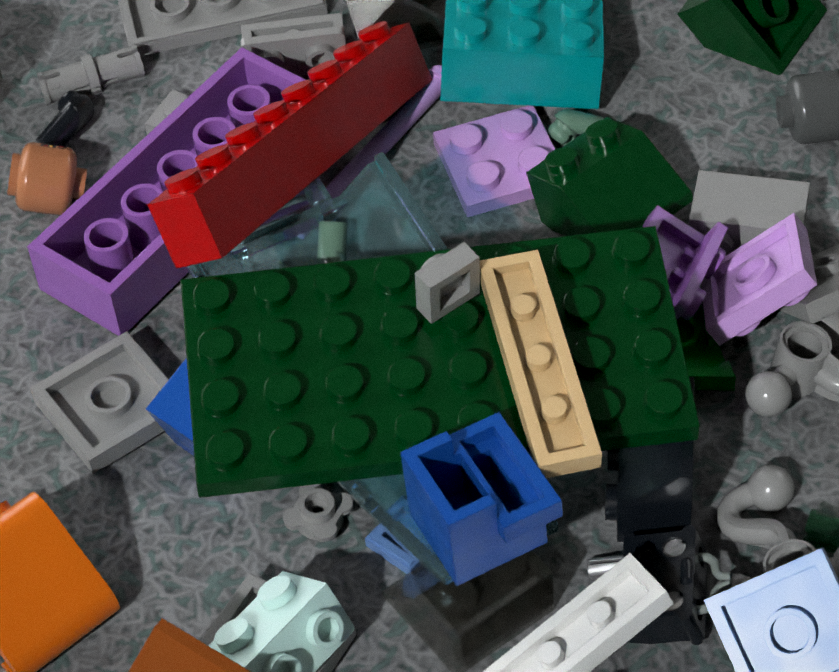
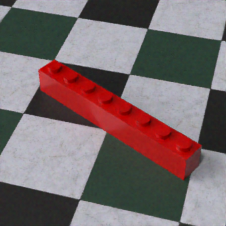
[147,21,432,268]

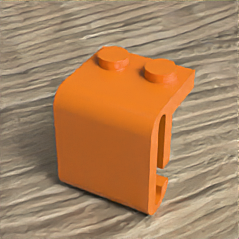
[0,492,120,672]

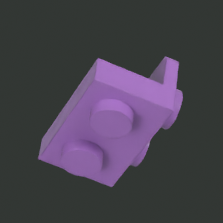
[642,205,728,321]

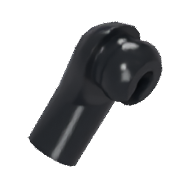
[36,91,94,147]

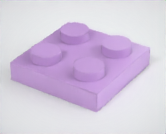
[433,106,555,218]
[701,213,817,346]

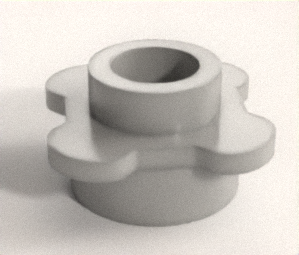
[283,484,353,542]

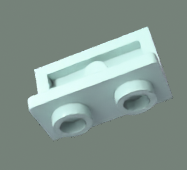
[209,571,354,672]

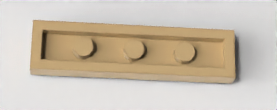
[480,250,602,478]

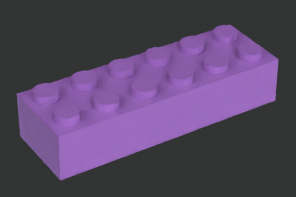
[27,47,305,336]

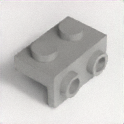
[240,13,346,76]

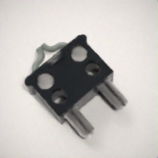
[587,525,732,645]

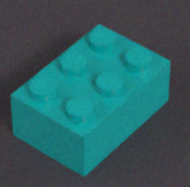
[440,0,604,109]

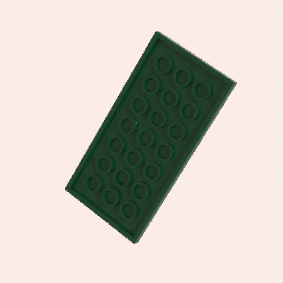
[180,226,700,498]

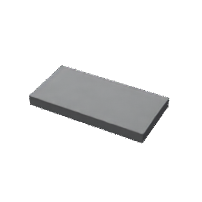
[117,0,328,56]

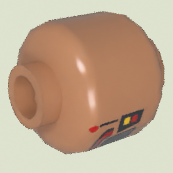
[7,142,87,215]

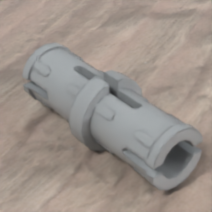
[37,45,145,105]

